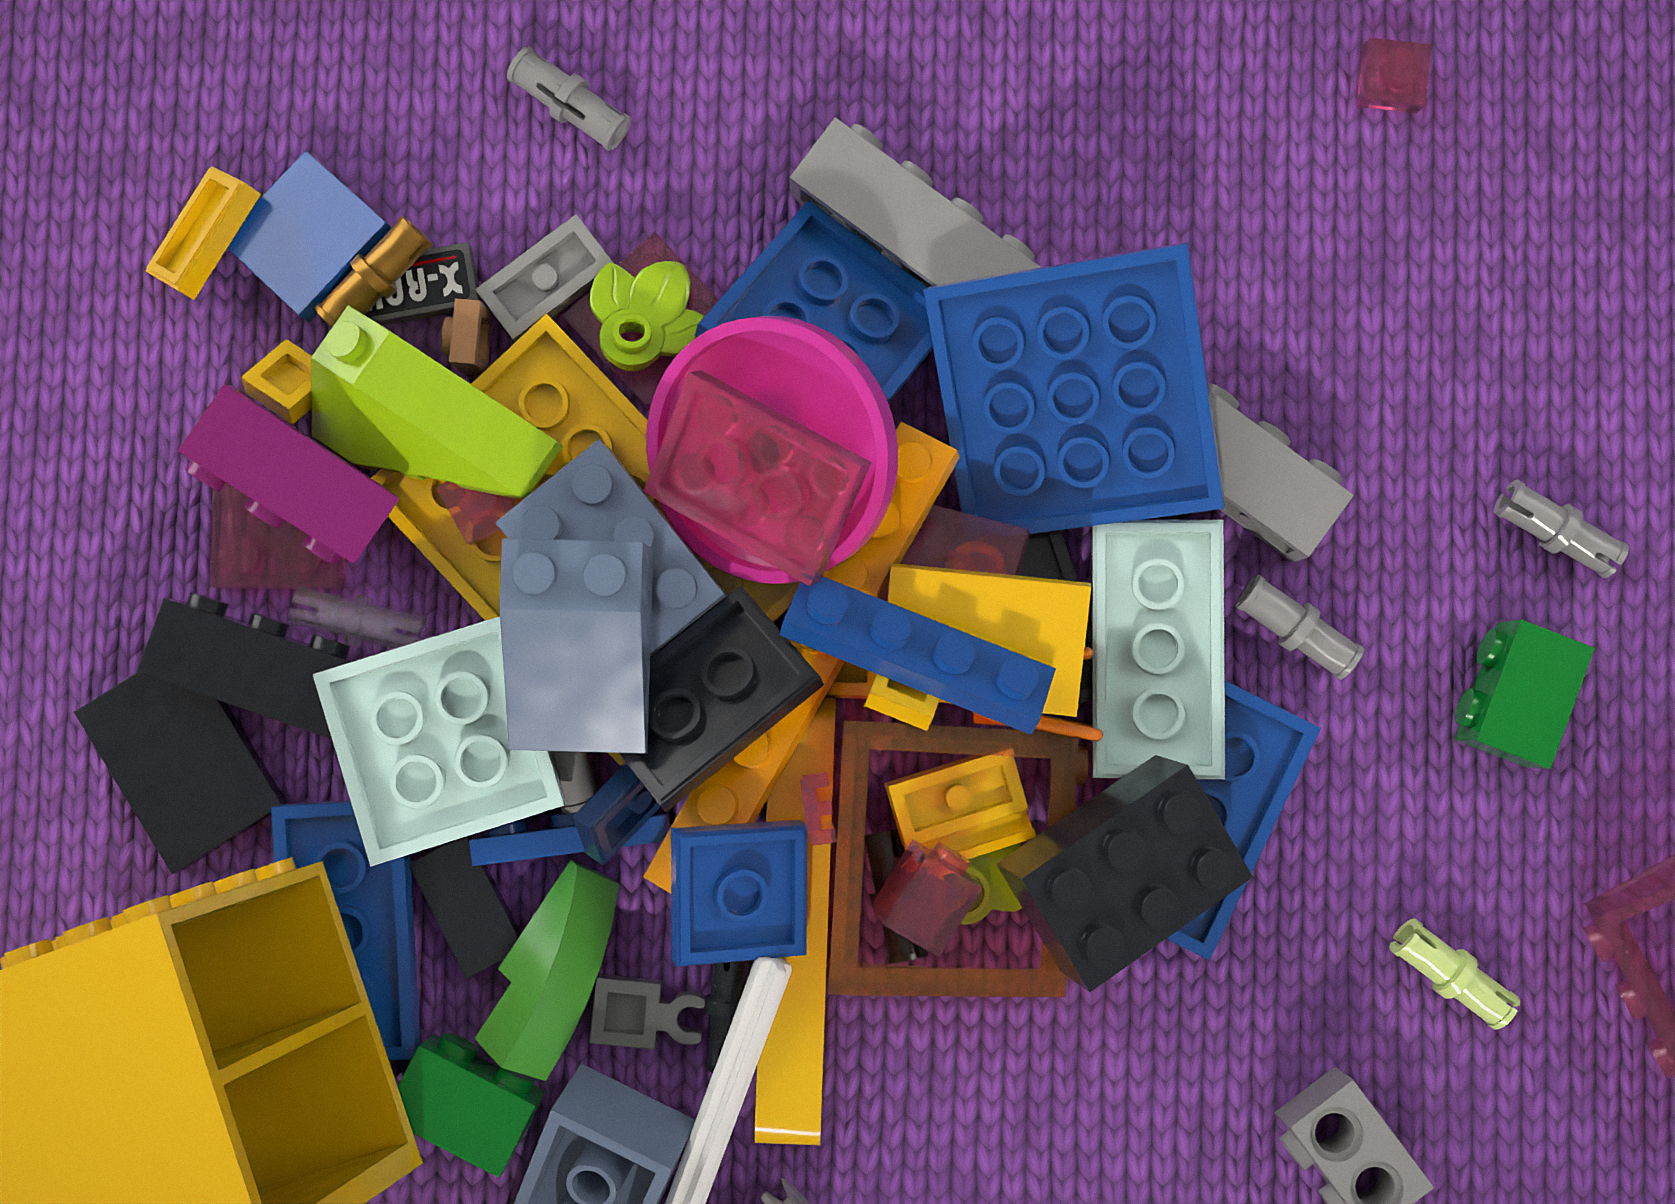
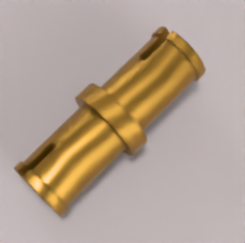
[314,215,433,327]

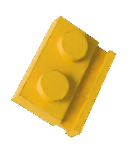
[884,745,1036,876]

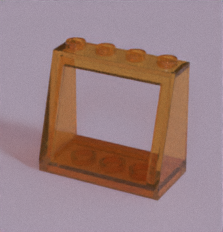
[828,720,1088,997]

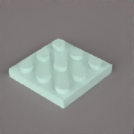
[313,616,567,867]

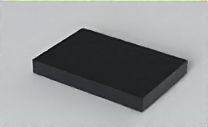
[619,585,824,812]
[74,673,288,874]

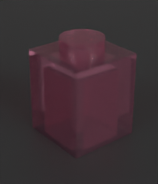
[872,839,982,957]

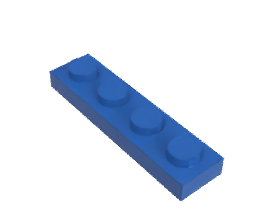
[779,570,1056,735]

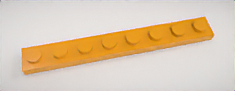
[643,422,960,894]

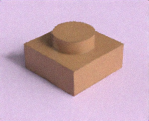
[442,298,493,376]

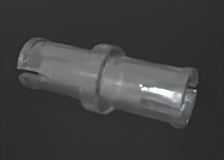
[289,585,427,649]

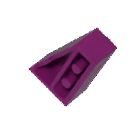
[177,384,399,566]

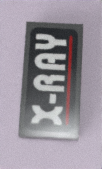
[365,242,482,326]

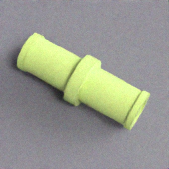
[1389,918,1520,1030]

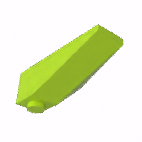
[311,305,563,500]

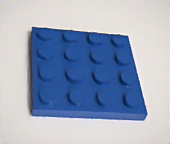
[923,242,1225,542]

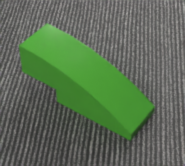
[474,860,619,1081]

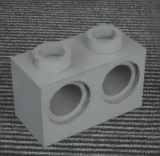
[1274,1066,1434,1204]

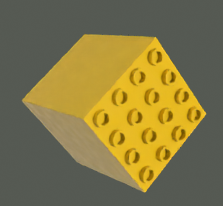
[0,857,423,1204]

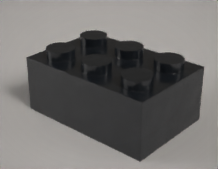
[996,755,1253,992]

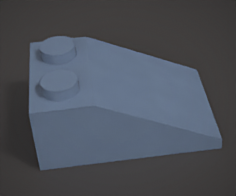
[499,539,653,753]
[514,1064,695,1204]

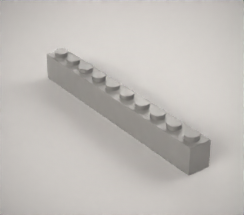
[789,117,1354,563]

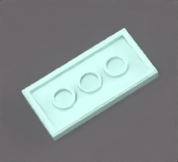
[1092,520,1225,779]

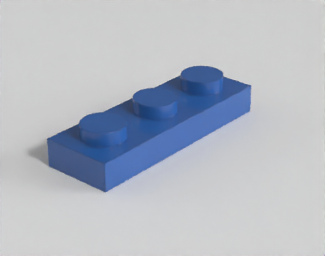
[469,811,672,866]

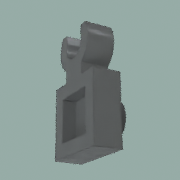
[590,974,706,1049]

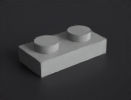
[475,214,613,342]

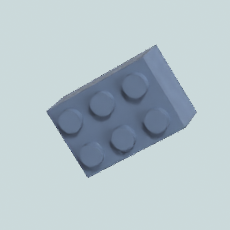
[495,439,728,656]

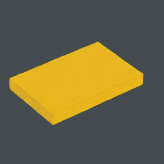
[888,563,1091,717]

